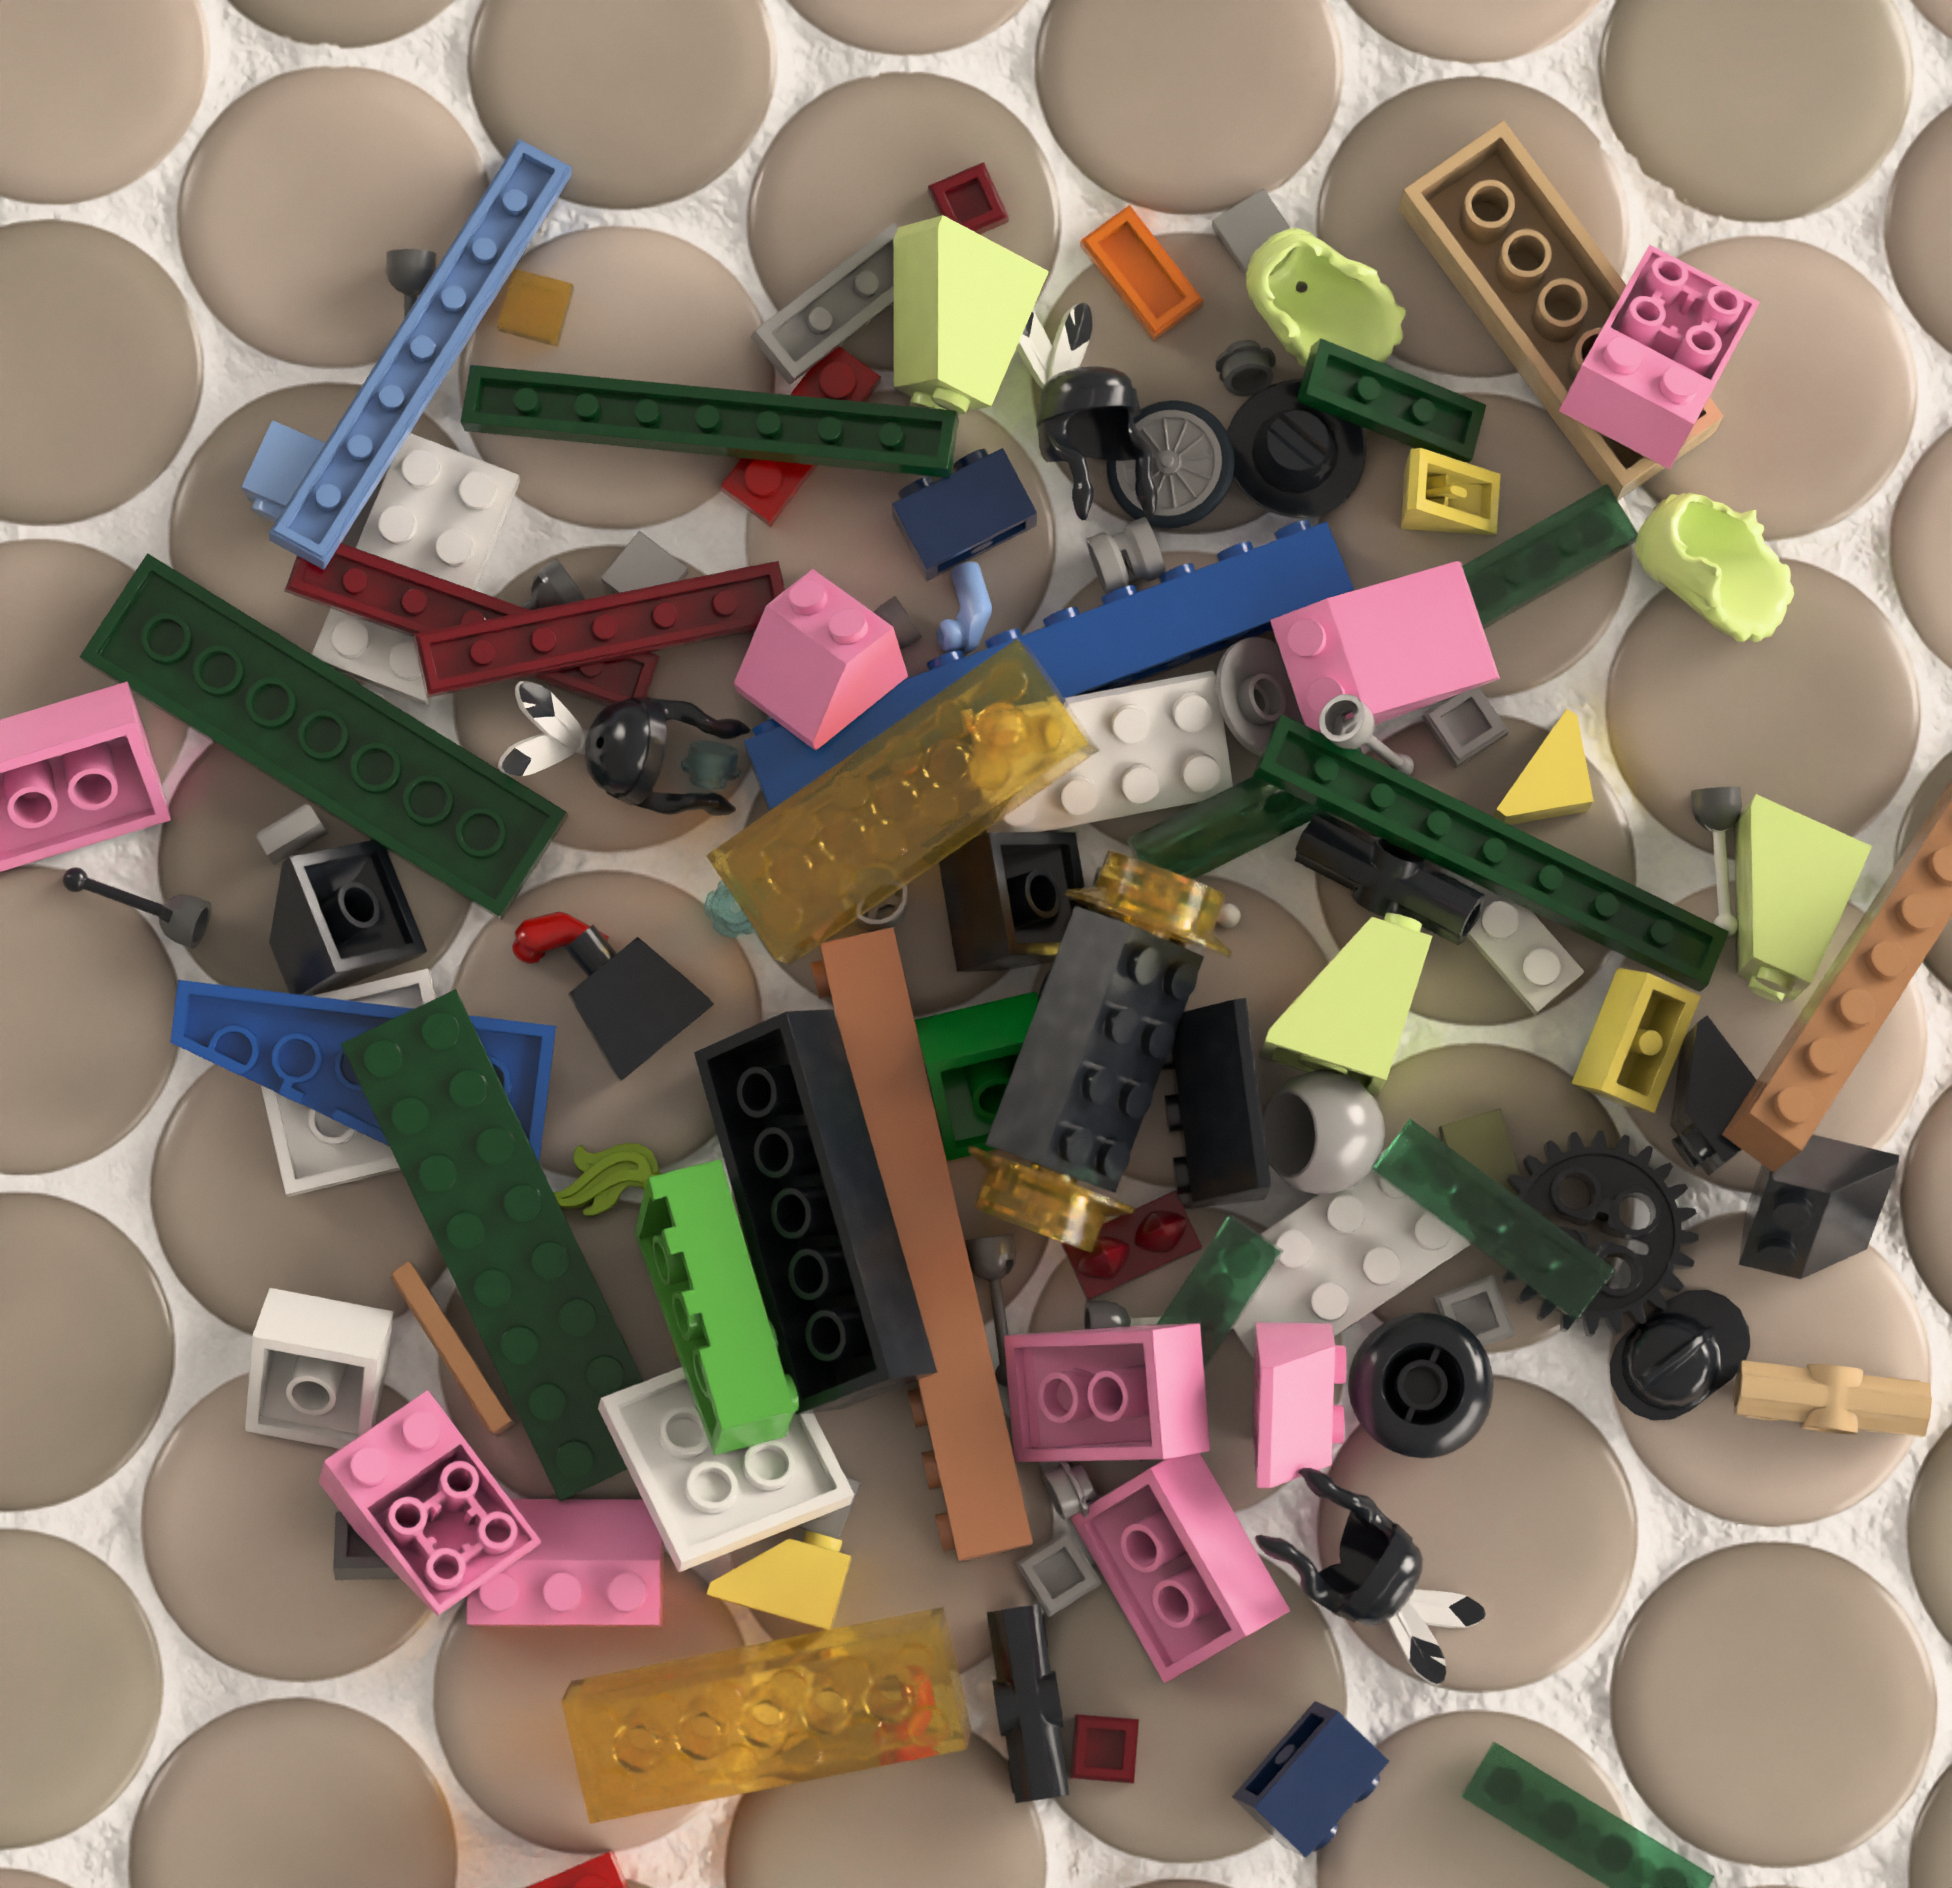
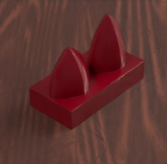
[1061,1190,1202,1301]

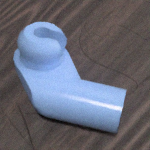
[937,562,992,655]

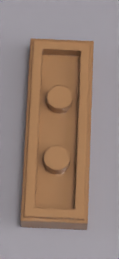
[390,1261,516,1437]

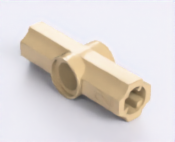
[1733,1360,1932,1438]

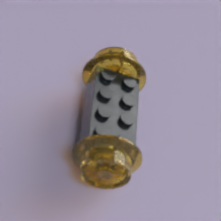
[968,851,1232,1253]

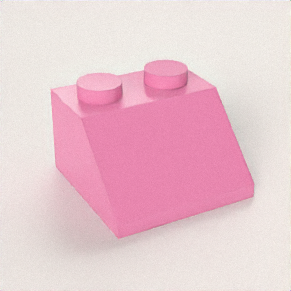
[734,569,908,751]
[1252,1322,1346,1488]

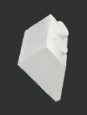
[245,1288,394,1449]

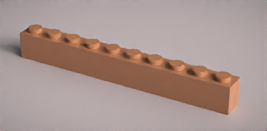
[811,927,1033,1563]

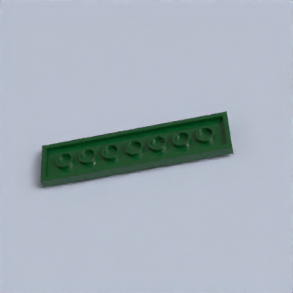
[80,553,568,920]
[341,989,644,1501]

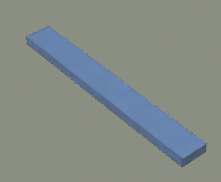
[269,139,572,570]

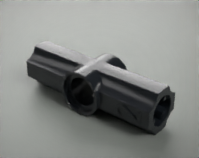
[1294,810,1485,945]
[987,1604,1069,1803]

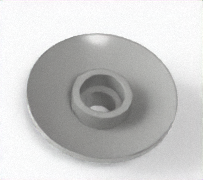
[1216,637,1305,756]

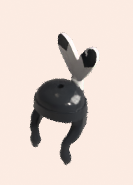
[1016,302,1158,520]
[498,681,750,816]
[1255,1467,1486,1685]

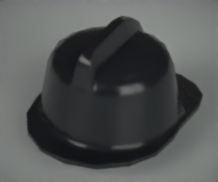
[1609,1290,1750,1421]

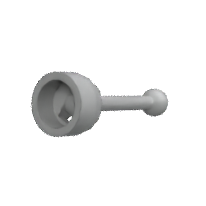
[1319,694,1414,776]

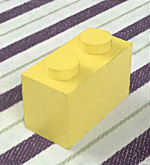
[1571,968,1701,1113]

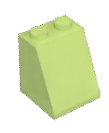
[893,215,1049,414]
[1735,794,1872,1003]
[1259,913,1433,1095]

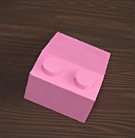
[1270,561,1500,733]
[1004,1323,1210,1462]

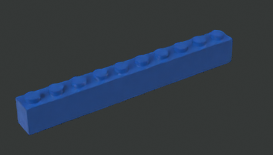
[744,520,1354,820]

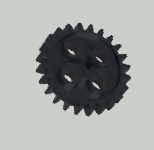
[1492,1130,1699,1337]

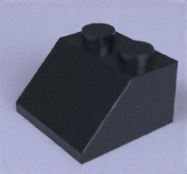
[937,832,1089,972]
[1670,1015,1757,1176]
[1739,1134,1900,1279]

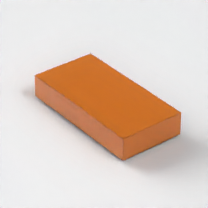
[1080,205,1204,341]

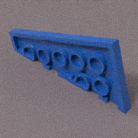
[170,980,557,1163]

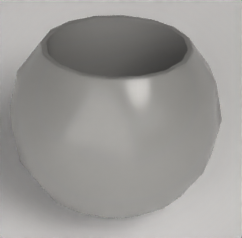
[1262,1069,1385,1195]

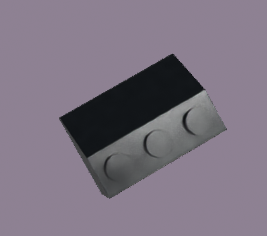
[1161,998,1271,1209]

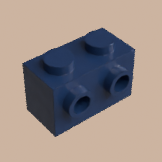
[892,448,1037,581]
[1232,1701,1390,1858]

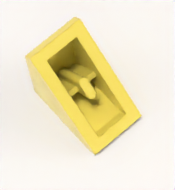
[1400,448,1501,535]
[1493,709,1594,825]

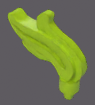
[554,1143,662,1217]

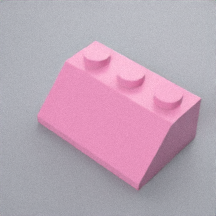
[0,682,171,872]
[1070,1453,1290,1684]
[467,1499,664,1627]

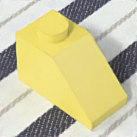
[706,1531,852,1631]

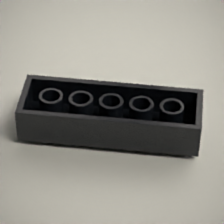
[694,1009,937,1415]

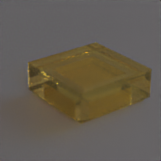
[497,268,574,347]

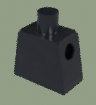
[564,925,714,1081]

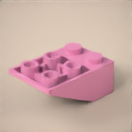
[1559,245,1760,470]
[318,1390,541,1616]

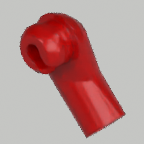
[512,911,609,964]

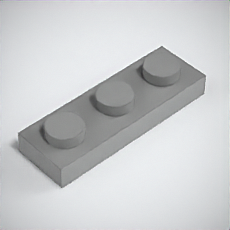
[751,223,898,385]

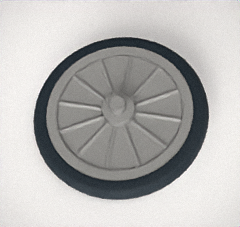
[1107,400,1235,529]

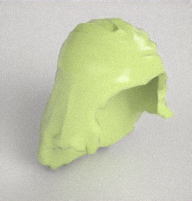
[1246,228,1406,367]
[1634,493,1794,642]

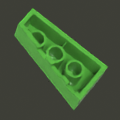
[634,1159,799,1456]

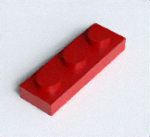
[720,346,881,527]

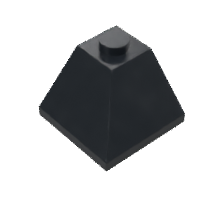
[269,840,427,996]

